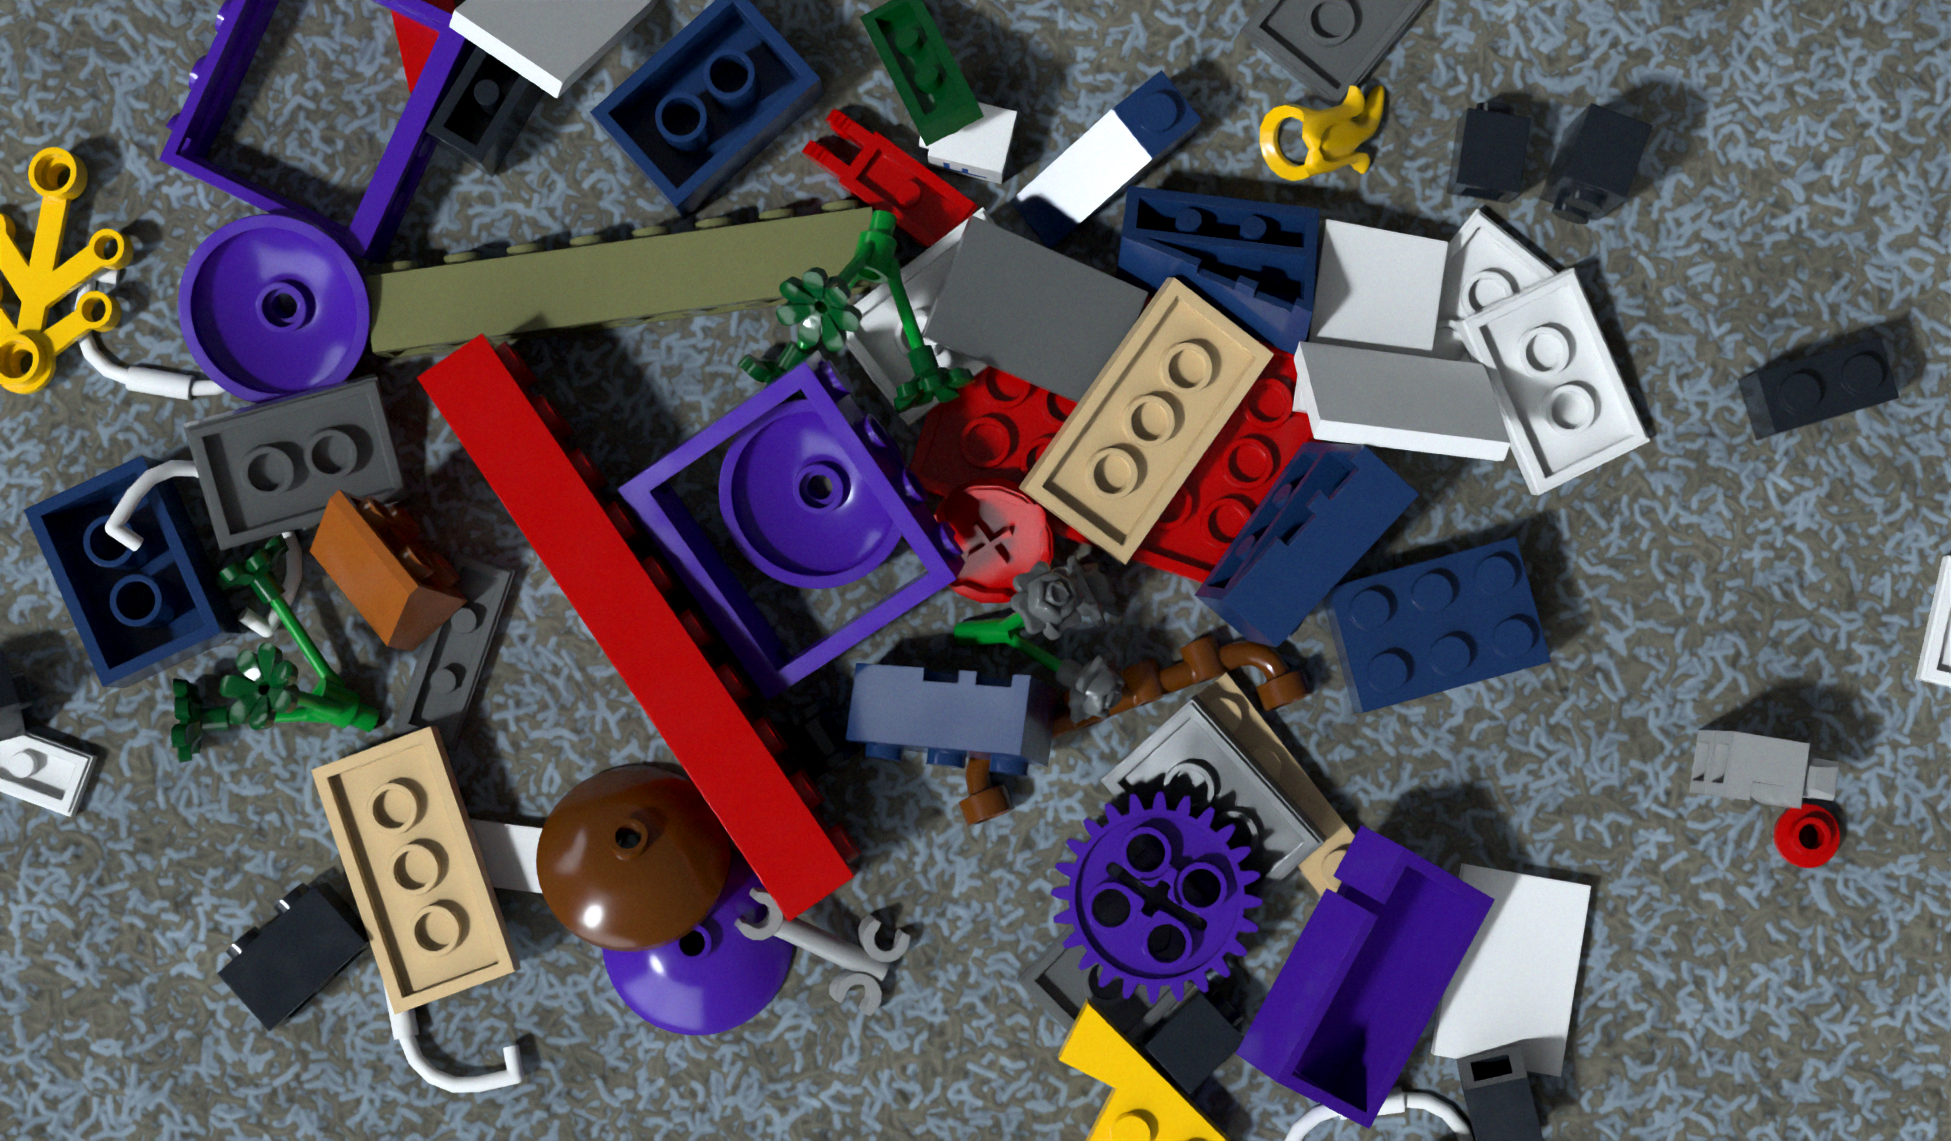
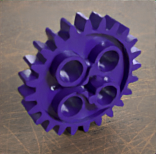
[1051,790,1263,1004]

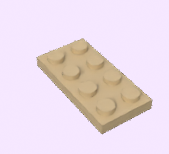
[1018,277,1274,564]
[311,726,521,1015]

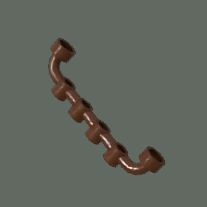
[958,635,1313,827]

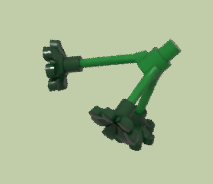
[737,210,976,414]
[171,533,379,763]

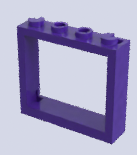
[159,0,477,264]
[617,350,966,701]

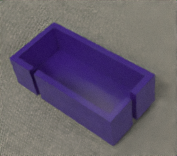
[1235,825,1495,1129]

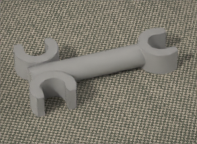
[734,887,910,1016]

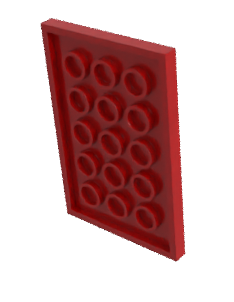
[909,296,1322,584]

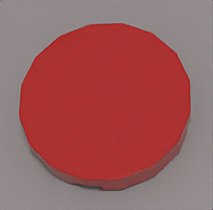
[934,478,1056,603]

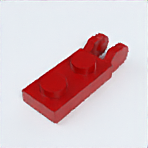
[801,108,978,250]

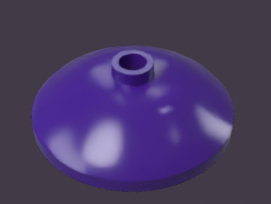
[178,213,372,404]
[719,397,907,589]
[602,849,793,1035]

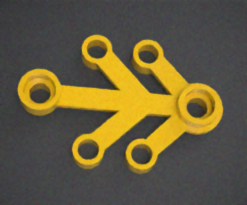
[0,147,134,394]

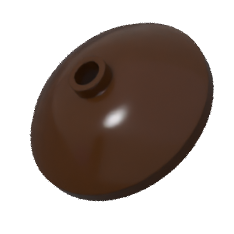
[536,766,731,952]

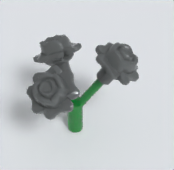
[954,554,1125,723]

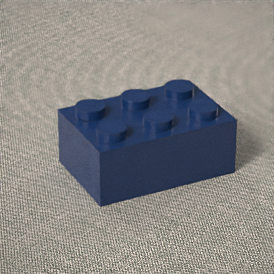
[590,0,824,220]
[24,455,242,688]
[1322,537,1551,713]

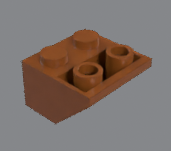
[310,490,468,652]

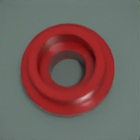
[1773,804,1840,868]

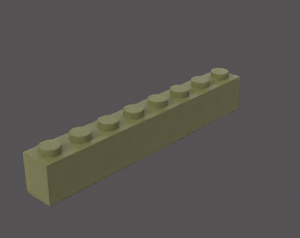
[365,200,882,360]

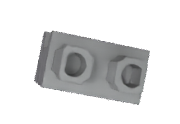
[1689,730,1839,809]

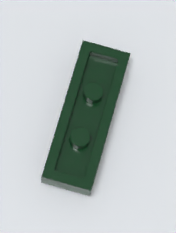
[860,0,984,147]

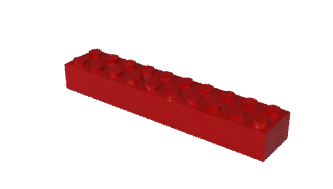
[417,333,862,922]

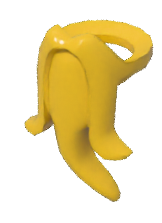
[1259,85,1385,181]

